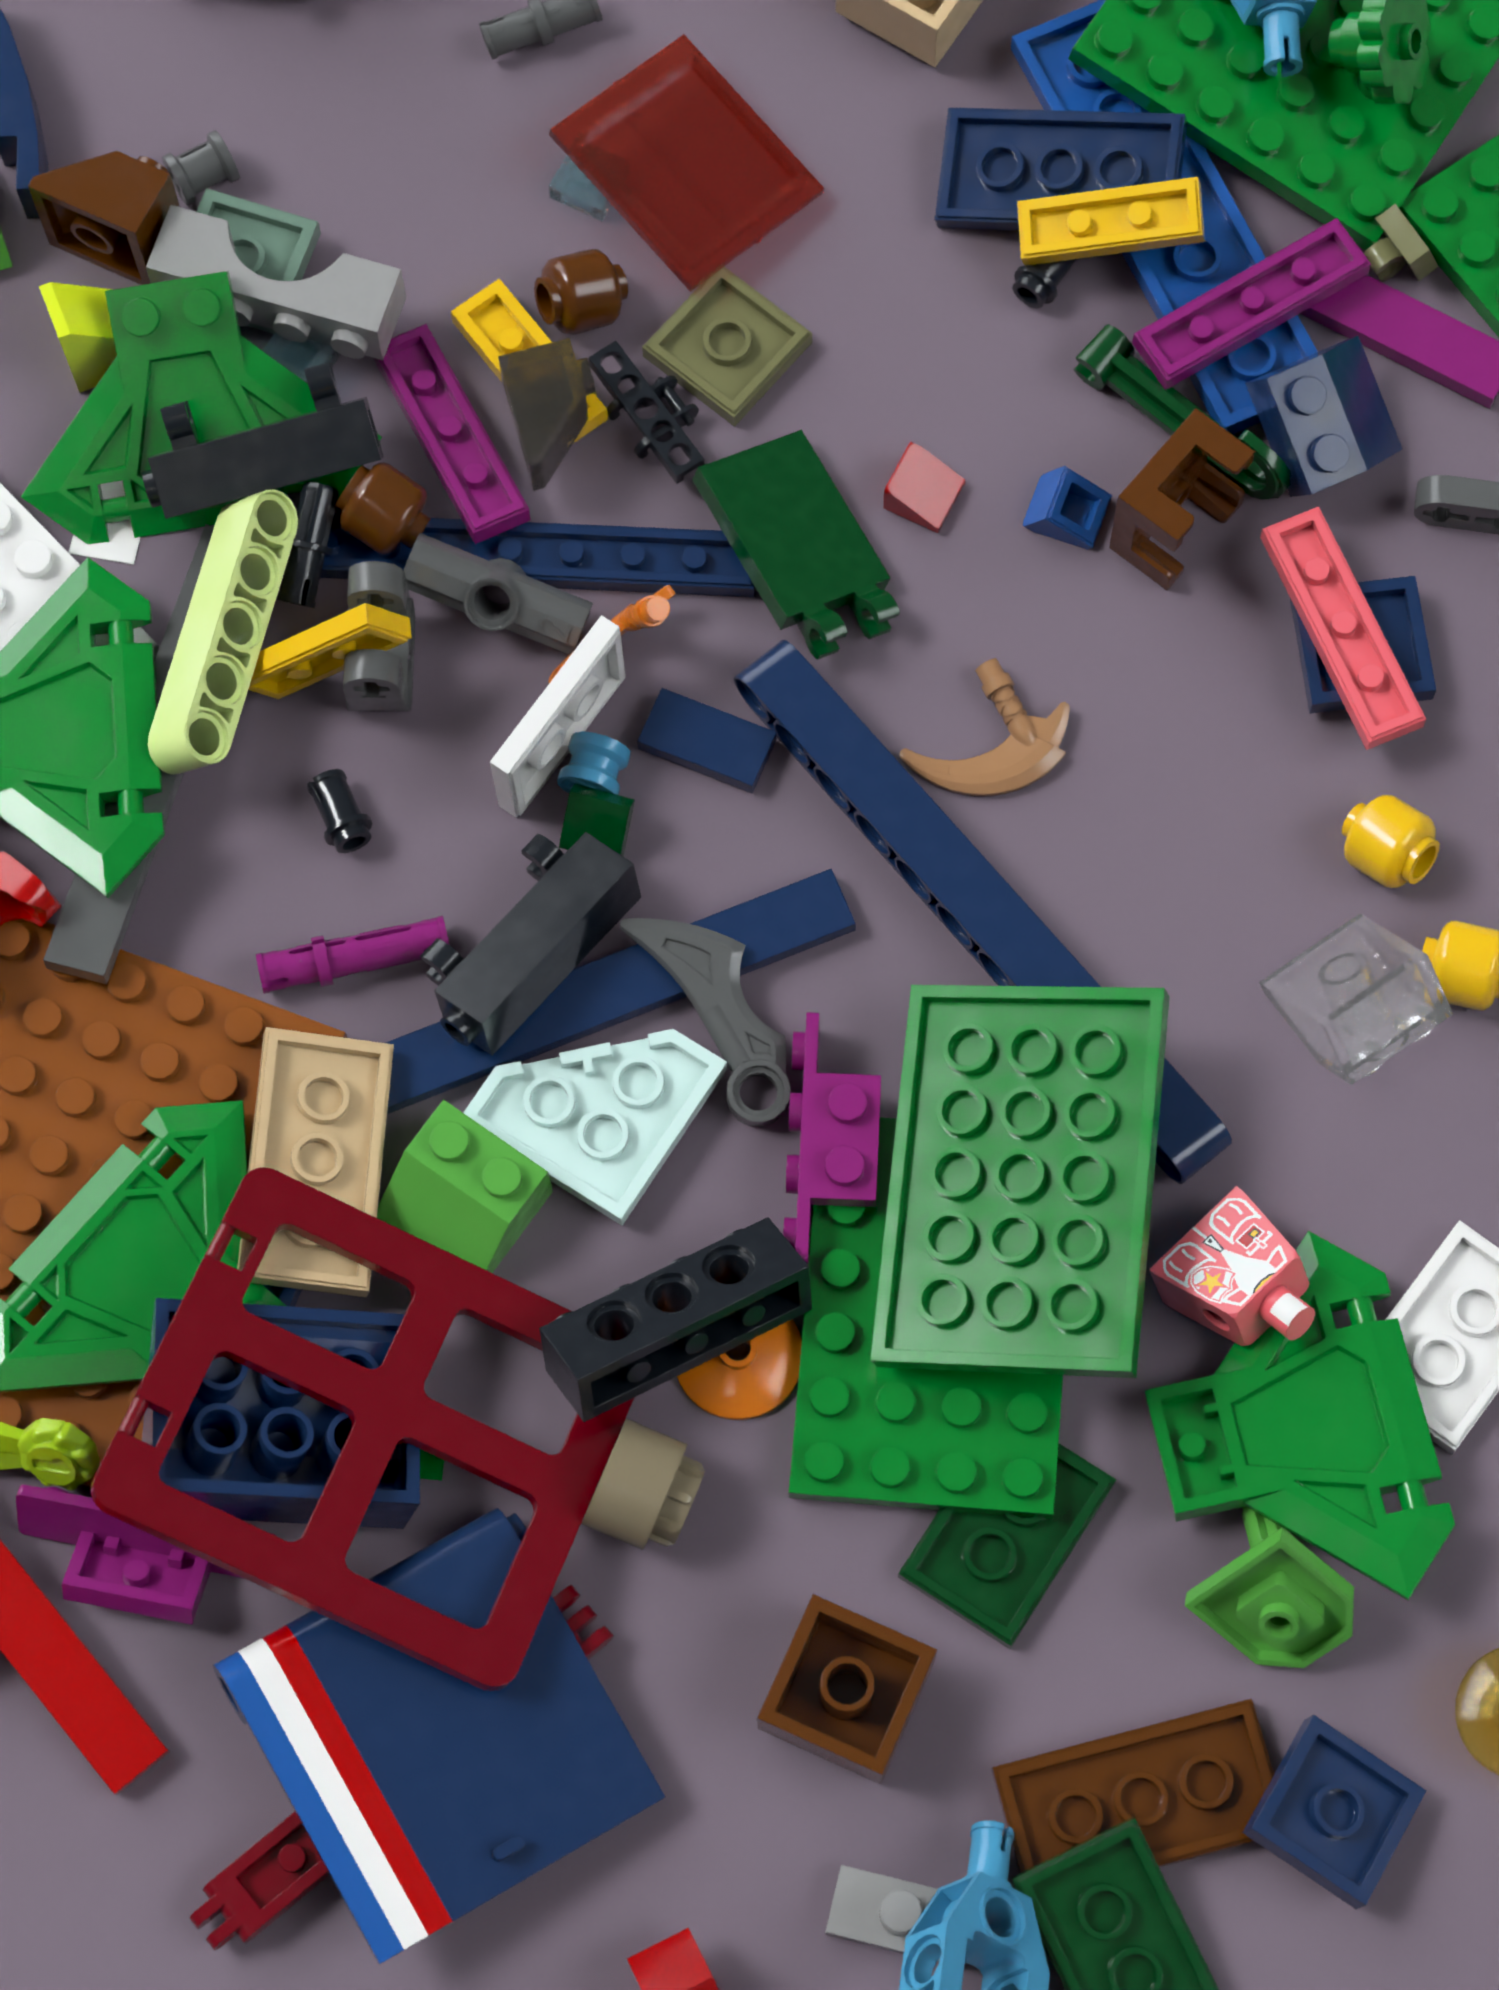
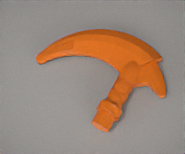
[548,585,675,683]

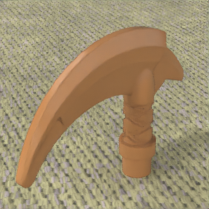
[899,658,1070,796]

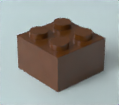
[757,1594,937,1785]

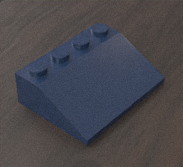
[142,1298,420,1529]

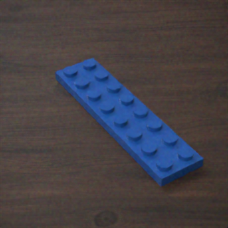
[1011,0,1318,434]

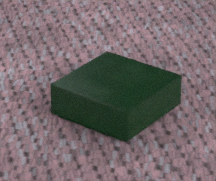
[559,783,635,856]

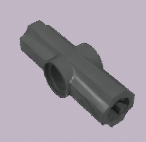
[404,533,593,655]

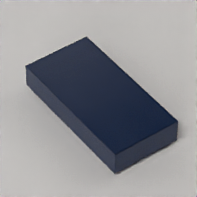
[637,688,777,794]

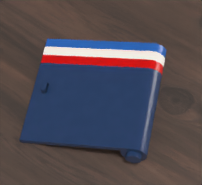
[213,1508,665,1965]

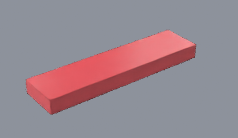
[1260,506,1426,750]

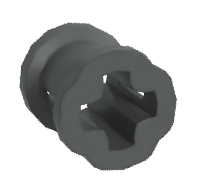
[162,130,240,205]

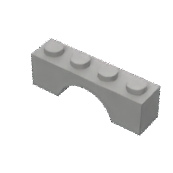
[146,205,406,360]

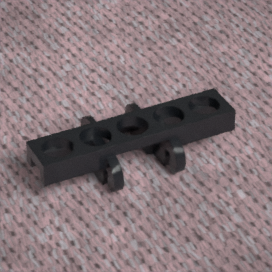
[588,341,705,484]

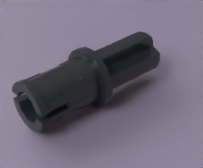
[276,482,339,608]

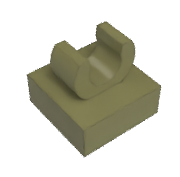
[1363,204,1439,283]

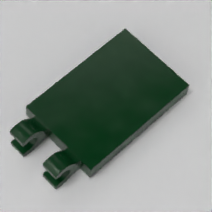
[693,430,900,660]

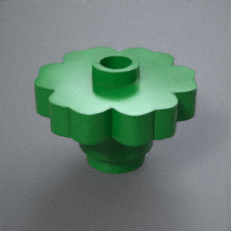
[1328,0,1431,104]

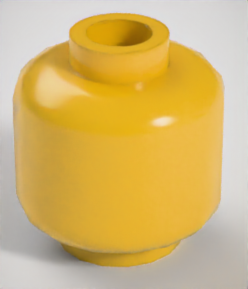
[1341,795,1440,888]
[1418,920,1499,1011]

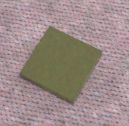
[642,264,812,427]

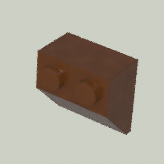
[28,150,180,285]

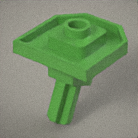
[1185,1506,1354,1668]

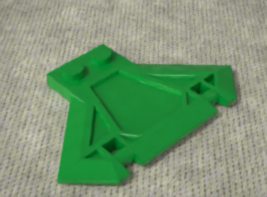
[21,271,382,544]
[0,557,165,898]
[0,1100,287,1393]
[1145,1231,1455,1601]

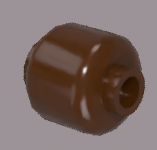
[534,249,628,334]
[335,462,431,555]

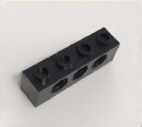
[539,1217,812,1422]

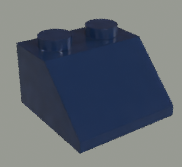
[1245,335,1403,497]

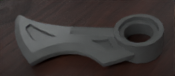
[620,918,791,1127]

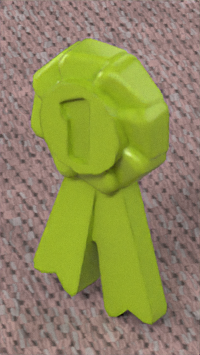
[0,1418,100,1491]

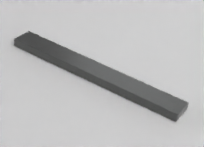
[43,524,214,984]

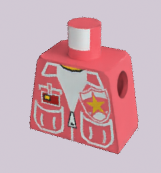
[1149,1186,1315,1346]

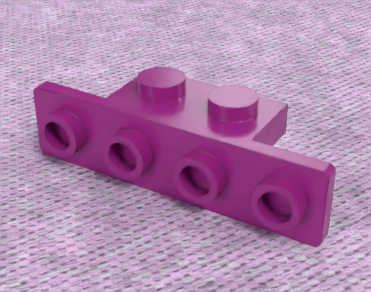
[783,1012,881,1265]
[15,1484,276,1625]

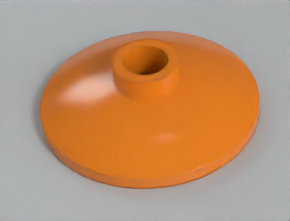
[677,1319,802,1420]

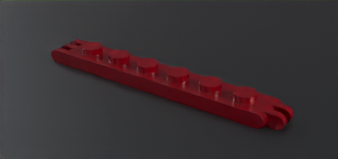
[189,1584,614,1951]

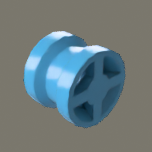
[557,731,631,795]

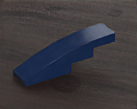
[0,8,49,218]

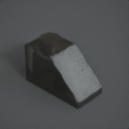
[498,338,596,491]

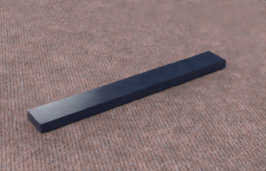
[320,513,755,597]
[386,868,856,1114]

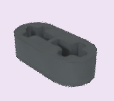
[1414,475,1499,534]

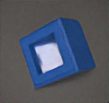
[1023,466,1112,550]

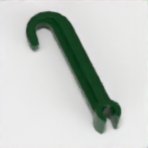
[1073,324,1292,500]

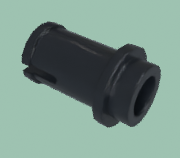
[1012,259,1077,308]
[307,769,372,853]

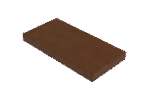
[991,1698,1274,1873]

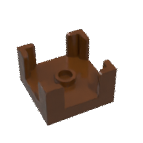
[1109,408,1255,591]

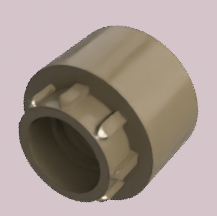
[582,1418,705,1550]

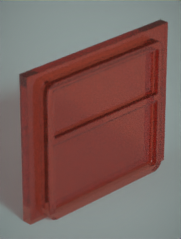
[549,34,825,292]

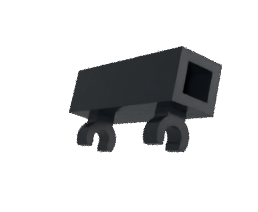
[142,362,384,519]
[420,832,641,1056]

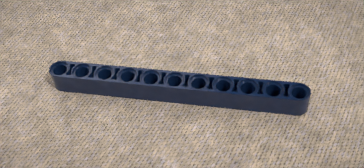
[734,640,1232,1184]

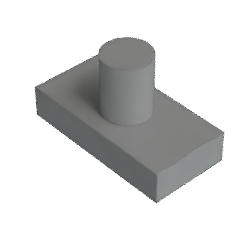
[825,1865,940,1963]

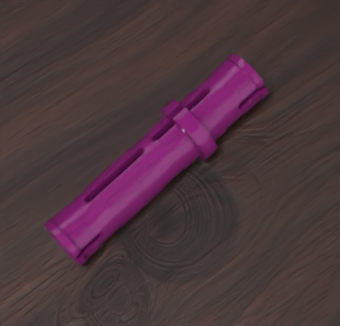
[255,915,449,994]

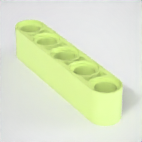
[148,489,298,775]

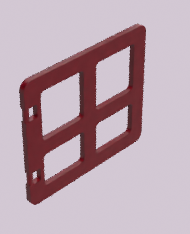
[91,1167,635,1691]

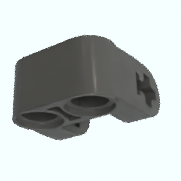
[343,561,415,712]

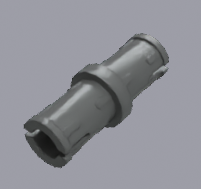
[479,0,602,60]

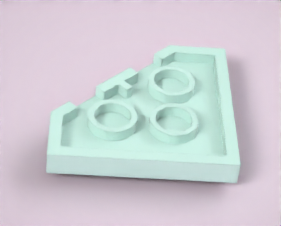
[464,1029,727,1226]

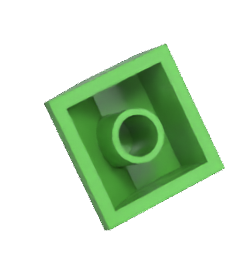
[377,1099,553,1273]

